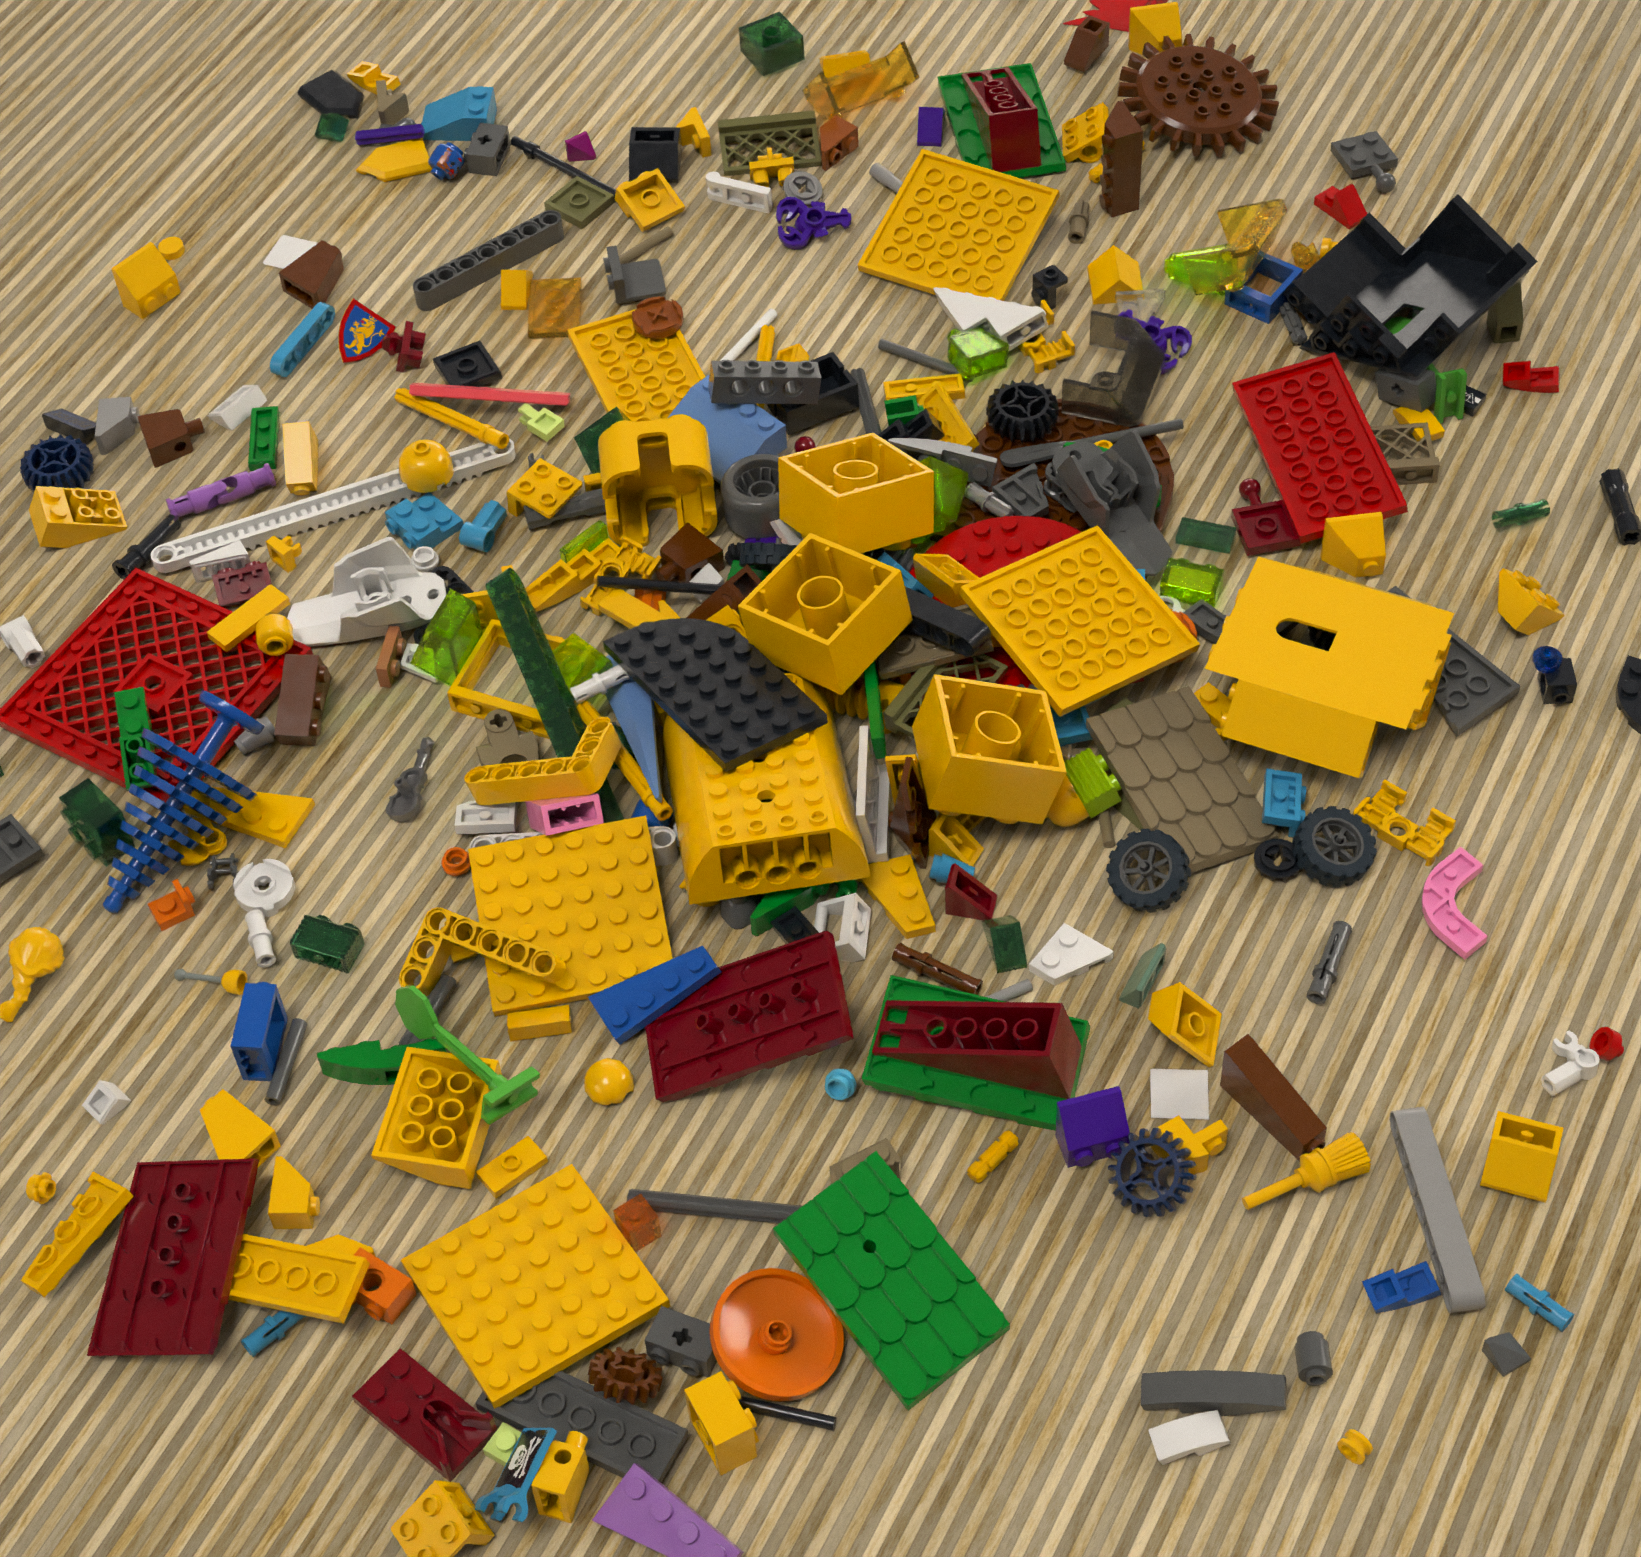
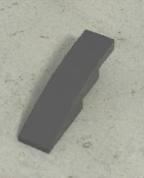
[1141,1370,1286,1416]

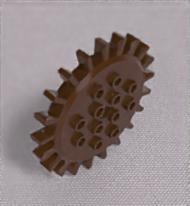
[1117,34,1279,157]

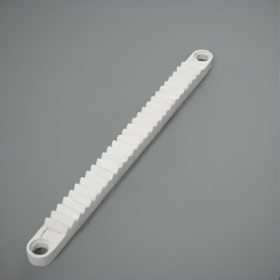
[151,439,516,573]

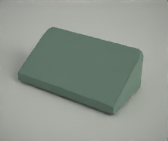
[1119,943,1166,1009]

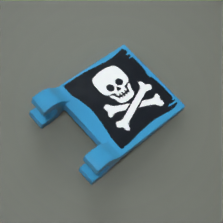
[475,1428,557,1522]

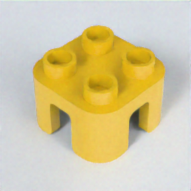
[598,414,718,548]

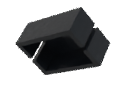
[766,352,859,435]

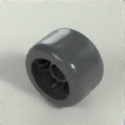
[721,454,781,540]

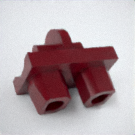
[382,321,426,372]

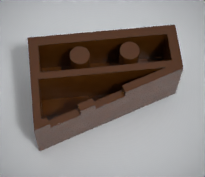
[274,654,332,746]

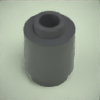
[1294,1331,1333,1386]

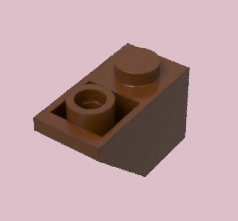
[1064,15,1110,72]

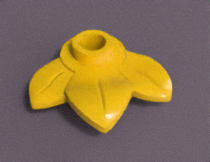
[168,817,227,866]

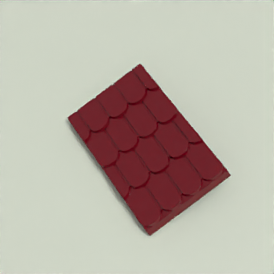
[645,931,854,1103]
[87,1158,259,1356]

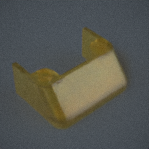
[802,41,920,120]
[1182,199,1287,295]

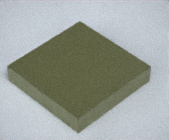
[544,176,615,229]

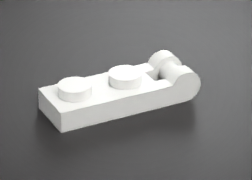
[706,171,773,214]

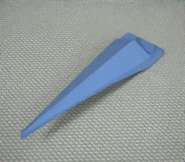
[595,655,662,803]

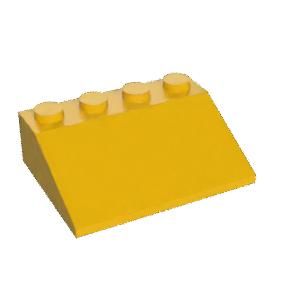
[371,1047,502,1189]

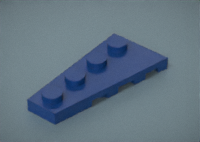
[588,945,721,1045]

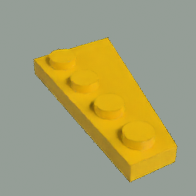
[20,1172,134,1298]

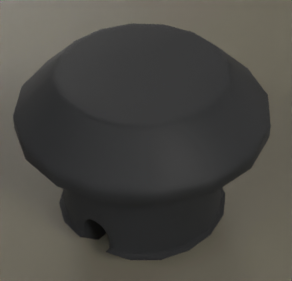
[725,542,742,565]

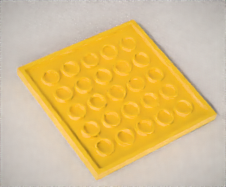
[857,149,1060,301]
[959,525,1200,717]
[468,815,673,1017]
[401,1164,671,1409]

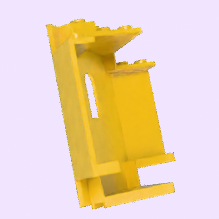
[1204,556,1454,778]

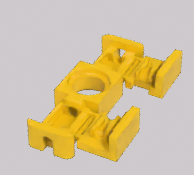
[1018,300,1075,373]
[580,536,662,616]
[1353,779,1456,866]

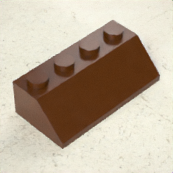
[1099,100,1143,217]

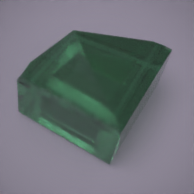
[315,113,349,142]

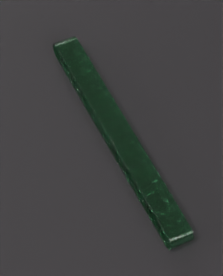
[485,568,624,823]

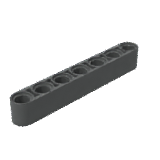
[413,210,564,311]

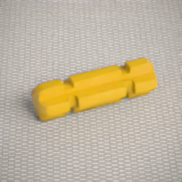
[967,1130,1019,1183]

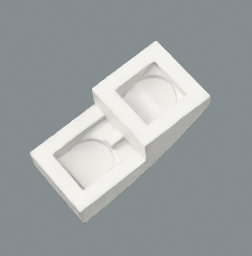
[1148,1410,1230,1465]

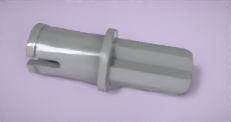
[964,482,1014,517]

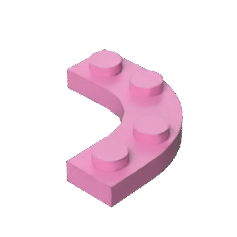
[1422,847,1488,960]

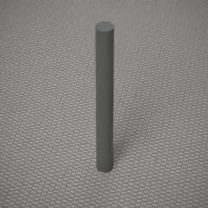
[878,339,975,382]

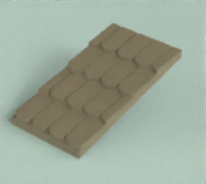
[1086,686,1278,873]

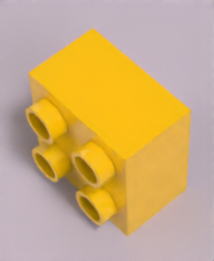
[778,433,934,555]
[738,533,913,695]
[912,674,1067,824]

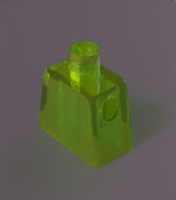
[947,328,1009,380]

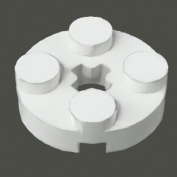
[233,859,296,917]

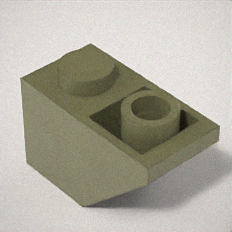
[1486,281,1523,344]

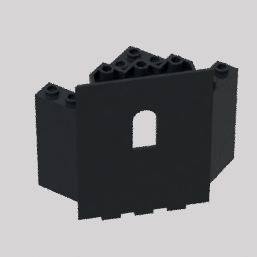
[1283,194,1538,377]

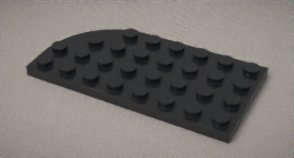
[603,618,828,772]

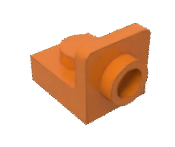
[148,879,195,931]

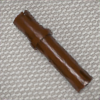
[892,943,983,995]

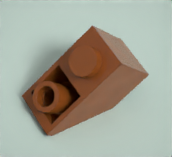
[820,115,859,171]

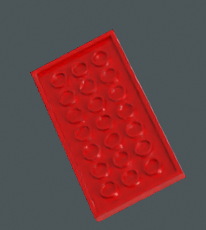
[1232,352,1408,544]

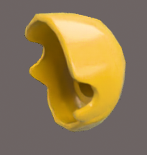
[584,1058,634,1105]

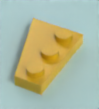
[857,854,936,939]

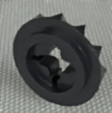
[1254,839,1300,881]

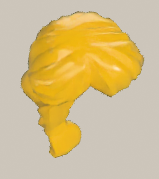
[0,927,65,1022]

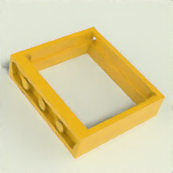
[447,619,596,740]

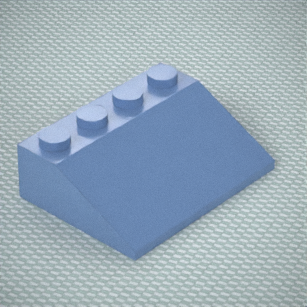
[668,374,787,485]

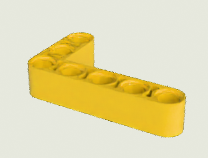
[464,717,622,805]
[399,907,566,996]

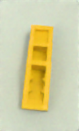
[519,538,620,612]

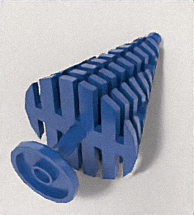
[103,690,264,913]

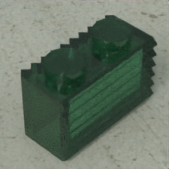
[290,914,365,974]

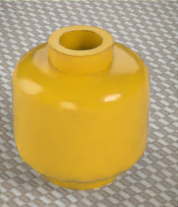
[256,614,294,656]

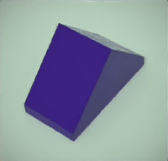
[917,107,945,147]

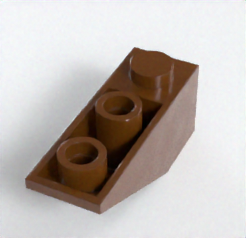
[686,564,762,620]

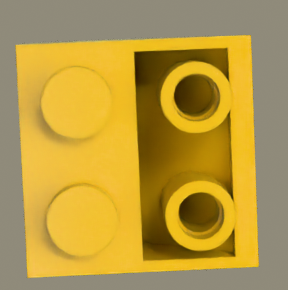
[1480,1111,1564,1203]

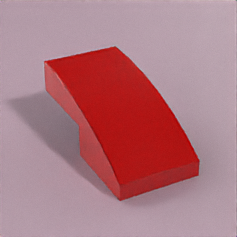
[1503,361,1560,393]

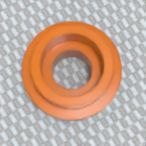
[441,847,471,876]

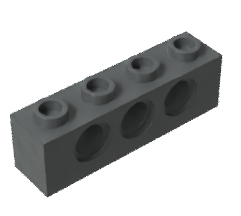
[708,360,821,404]

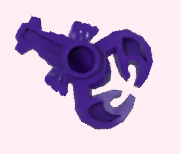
[776,197,851,250]
[1115,309,1192,375]

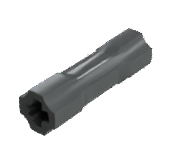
[523,488,606,529]

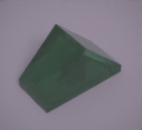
[982,915,1027,974]

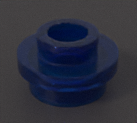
[1532,646,1563,674]

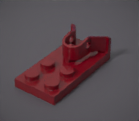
[352,1348,497,1482]

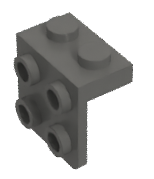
[603,245,666,304]

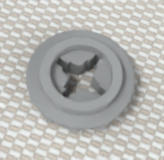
[782,171,822,205]

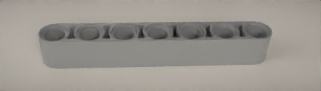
[1390,1107,1485,1314]

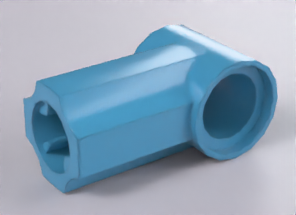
[459,500,507,552]

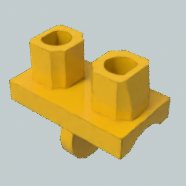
[749,147,794,187]

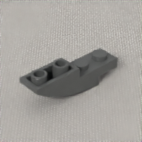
[888,438,998,487]

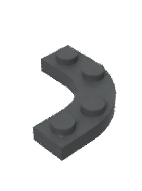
[1183,599,1299,644]

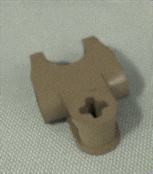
[476,709,541,766]

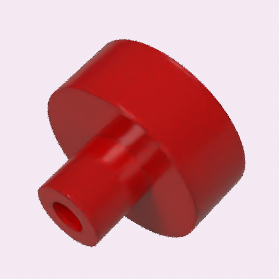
[1589,1027,1624,1061]

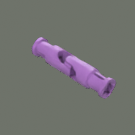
[165,463,276,522]

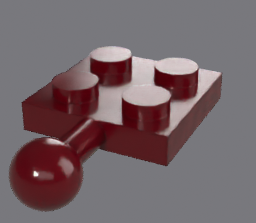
[1231,478,1301,556]

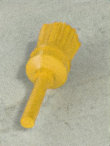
[1242,1132,1371,1210]

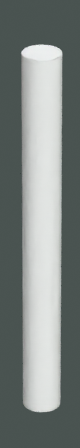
[720,309,777,361]

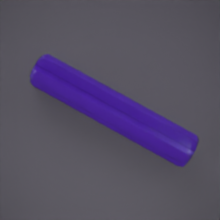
[355,124,425,145]

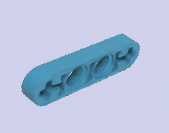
[270,302,335,377]

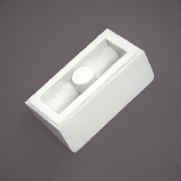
[208,385,267,430]

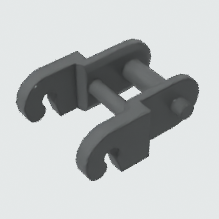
[207,853,239,889]

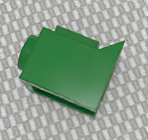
[884,395,924,426]

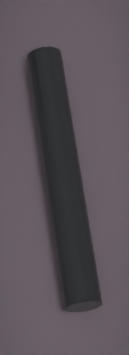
[738,1396,836,1431]

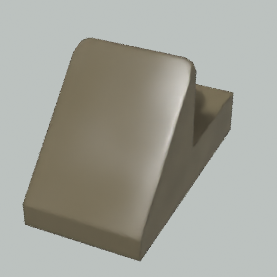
[376,80,409,125]

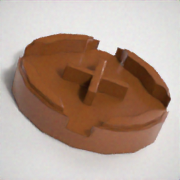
[632,296,684,339]

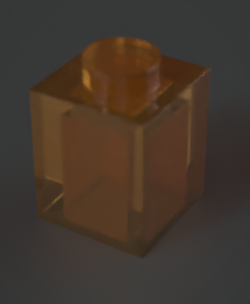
[613,1194,662,1252]

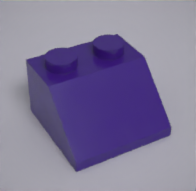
[1055,1086,1130,1168]

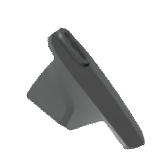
[1051,430,1173,576]

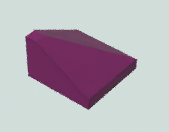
[565,131,596,162]

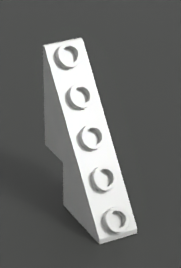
[933,287,1049,353]

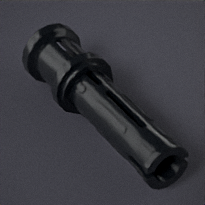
[112,514,181,580]

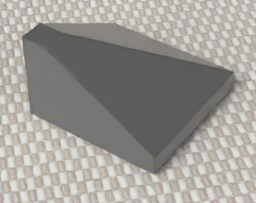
[1482,1332,1531,1377]

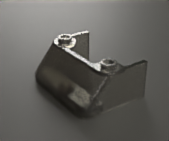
[1062,310,1165,427]

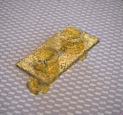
[1291,242,1320,276]

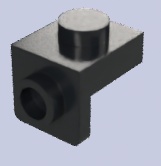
[1031,265,1068,310]

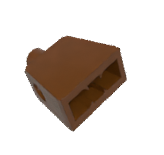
[137,409,205,468]
[655,523,725,582]

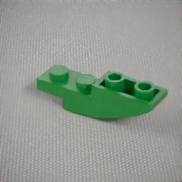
[114,687,157,792]
[317,1038,447,1085]

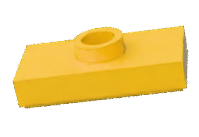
[476,1136,548,1199]

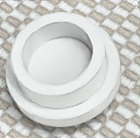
[411,546,439,572]

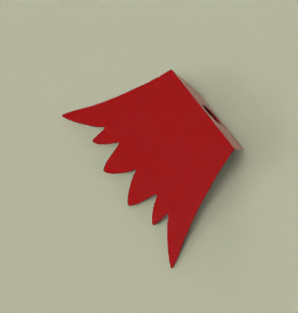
[1063,0,1169,32]

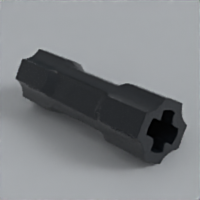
[1599,468,1641,546]

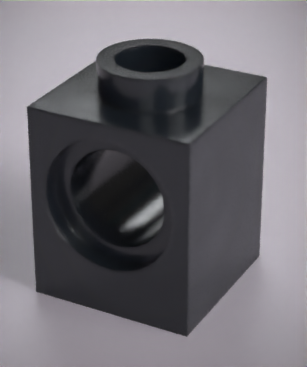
[1537,658,1577,704]

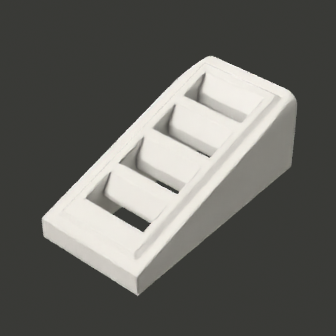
[189,540,250,583]

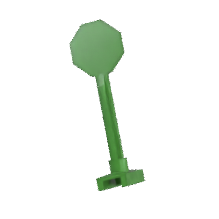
[1384,316,1467,424]
[395,985,540,1125]

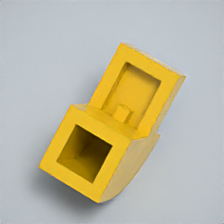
[1151,1115,1228,1174]

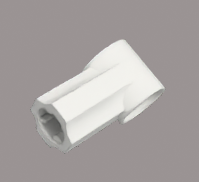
[0,615,46,668]

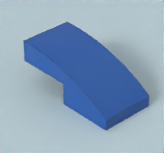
[1362,1261,1442,1313]

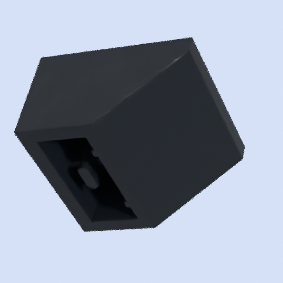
[629,127,682,183]

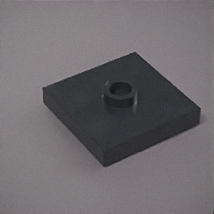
[433,340,502,387]

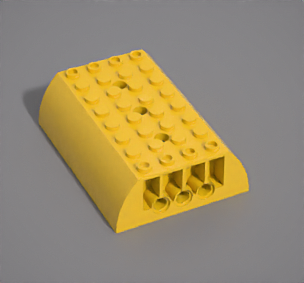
[662,673,871,905]

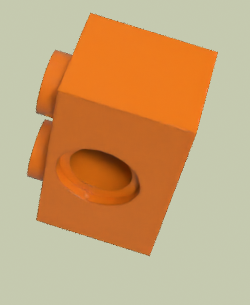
[352,1247,417,1325]

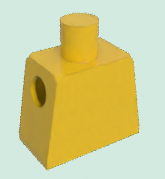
[531,1431,589,1523]

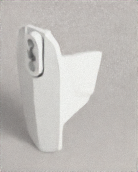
[287,537,449,647]

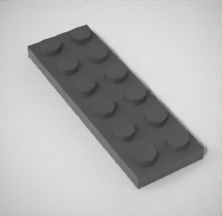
[475,1371,689,1482]

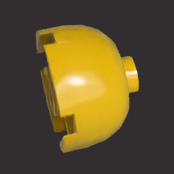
[399,439,453,493]
[1045,775,1089,827]

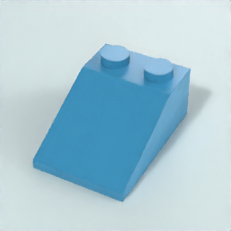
[421,86,497,141]

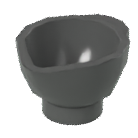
[720,894,761,929]

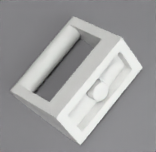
[814,893,871,962]

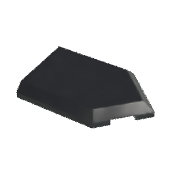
[297,70,364,118]

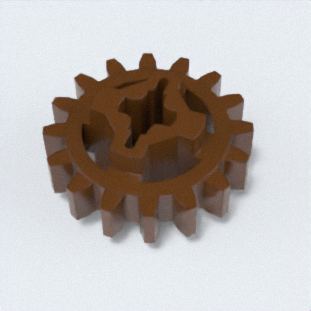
[588,1347,663,1405]

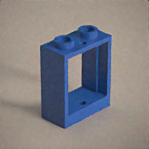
[1224,250,1303,324]
[230,982,288,1081]

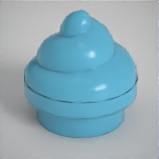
[825,1068,857,1100]

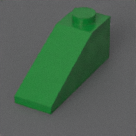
[750,883,830,936]

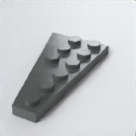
[1387,586,1520,736]

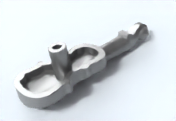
[385,737,434,822]

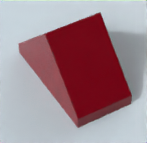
[945,863,998,921]

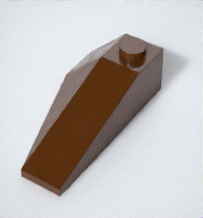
[888,757,937,869]

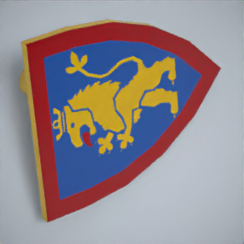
[338,298,396,363]

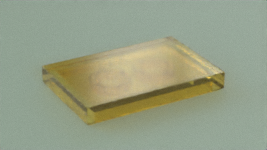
[528,277,582,339]

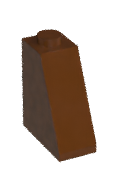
[279,240,344,309]

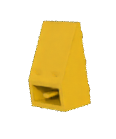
[29,486,127,548]

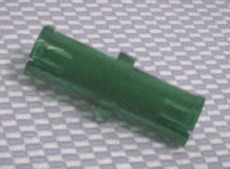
[1492,499,1550,529]

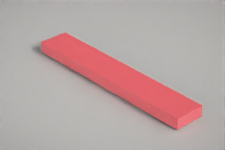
[409,383,570,406]

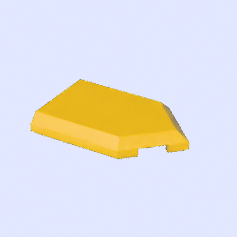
[356,138,432,182]

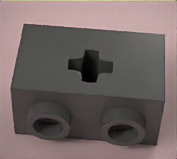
[464,123,511,176]
[1375,368,1436,412]
[645,1306,717,1378]

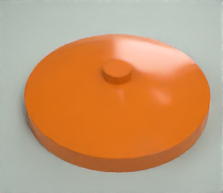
[709,1268,844,1402]

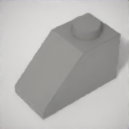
[95,397,140,455]

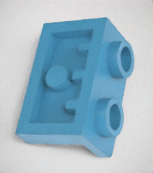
[1262,769,1306,837]

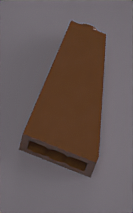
[1220,1034,1327,1162]

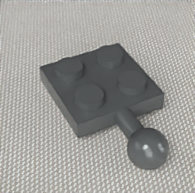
[1330,131,1398,193]

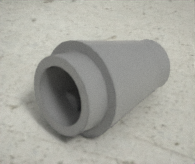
[234,716,275,755]

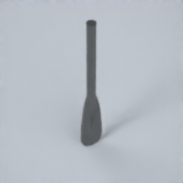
[1000,418,1184,467]

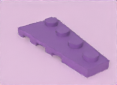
[592,1463,744,1557]

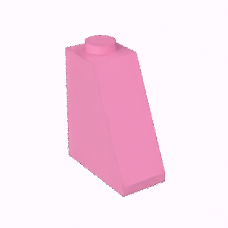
[525,793,604,836]

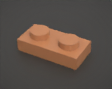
[376,626,406,688]

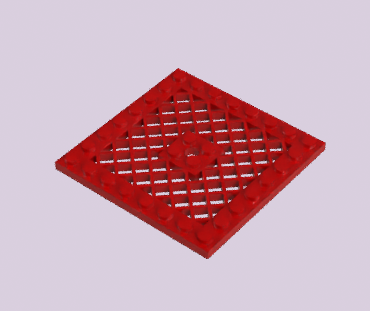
[0,568,313,803]

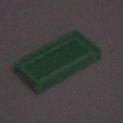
[1175,517,1236,554]

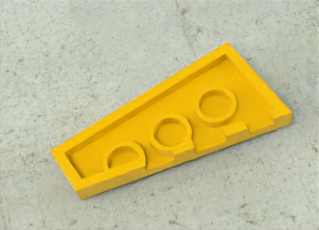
[919,383,979,480]
[183,786,315,848]

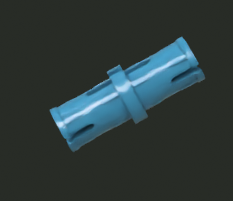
[1505,1274,1575,1332]
[241,1311,306,1357]

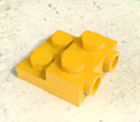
[614,168,685,232]

